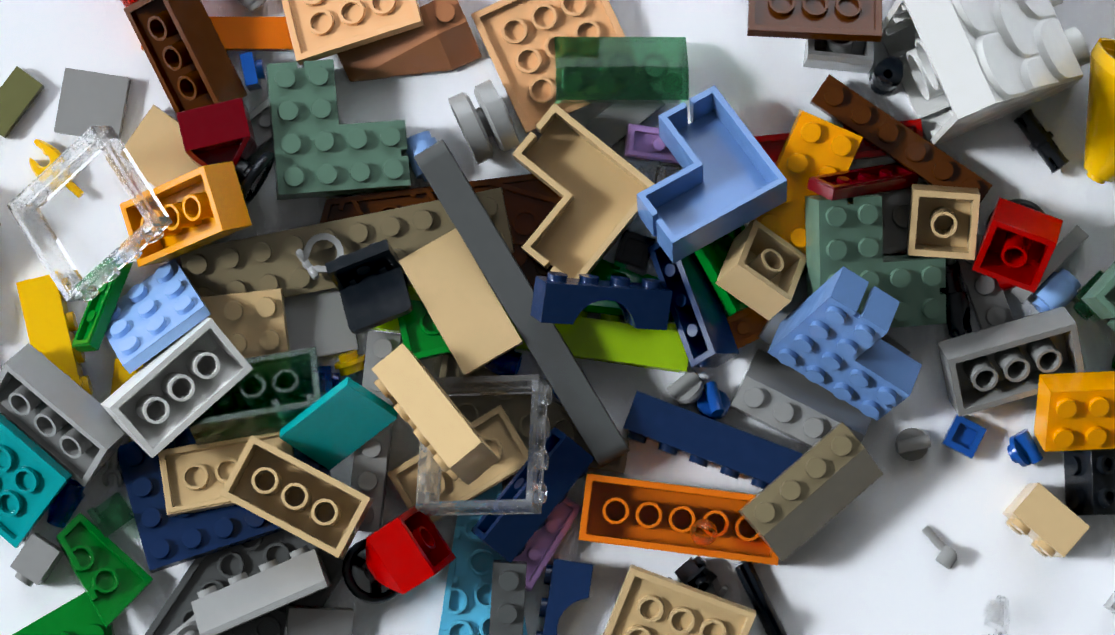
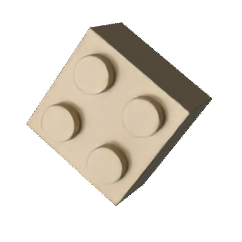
[906,184,981,260]
[715,219,806,321]
[1002,483,1090,558]

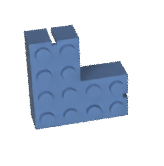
[637,85,787,264]
[767,266,922,421]

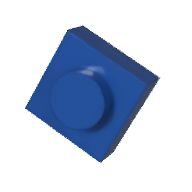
[239,52,266,91]
[941,414,987,459]

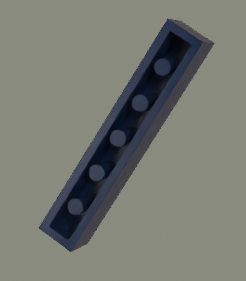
[623,391,803,489]

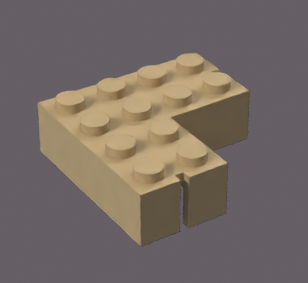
[512,103,655,279]

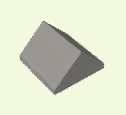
[803,39,874,74]

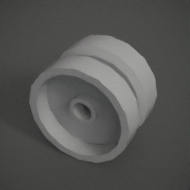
[448,80,520,164]

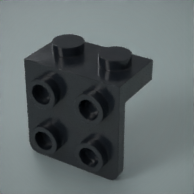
[325,239,413,334]
[1063,449,1115,516]

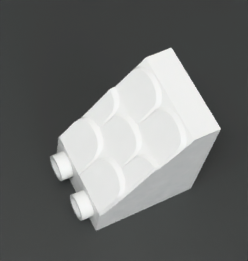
[881,0,1090,146]

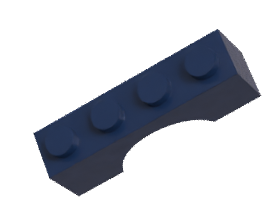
[531,271,672,330]
[536,558,593,635]

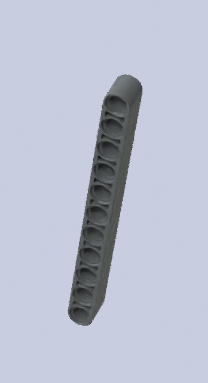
[414,139,630,468]

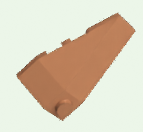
[337,0,482,82]

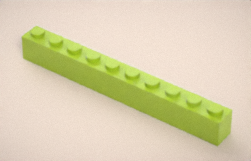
[371,287,688,373]

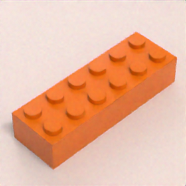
[578,473,779,565]

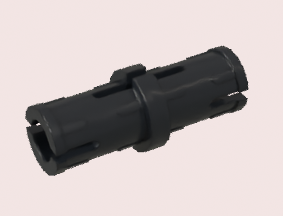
[1014,109,1069,174]

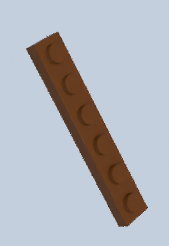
[810,74,993,203]

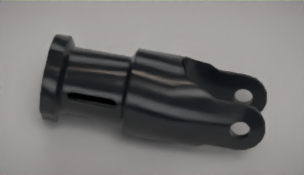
[869,56,904,96]
[940,264,972,338]

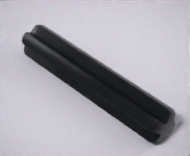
[735,562,787,635]

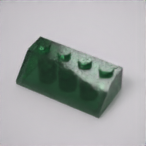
[554,37,689,103]
[189,347,325,445]

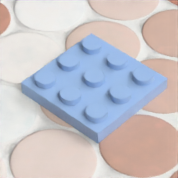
[105,258,211,374]

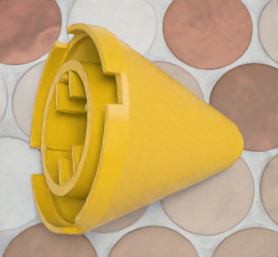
[1084,38,1115,184]

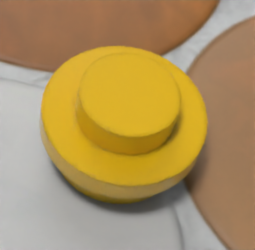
[334,350,365,376]

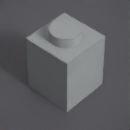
[10,533,64,587]

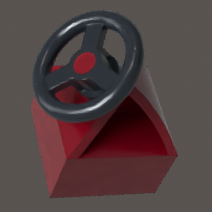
[176,97,275,207]

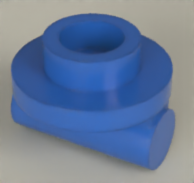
[697,381,730,420]
[1007,429,1043,467]

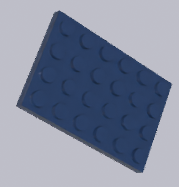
[118,386,332,573]

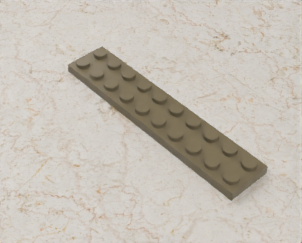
[180,187,515,298]

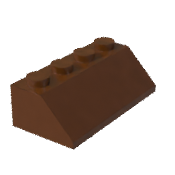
[123,0,248,113]

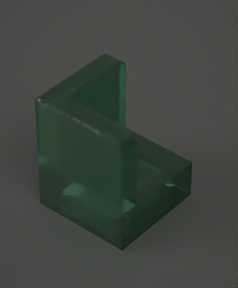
[87,492,135,538]

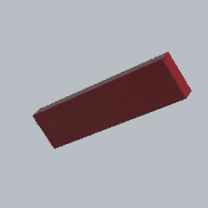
[807,163,919,201]

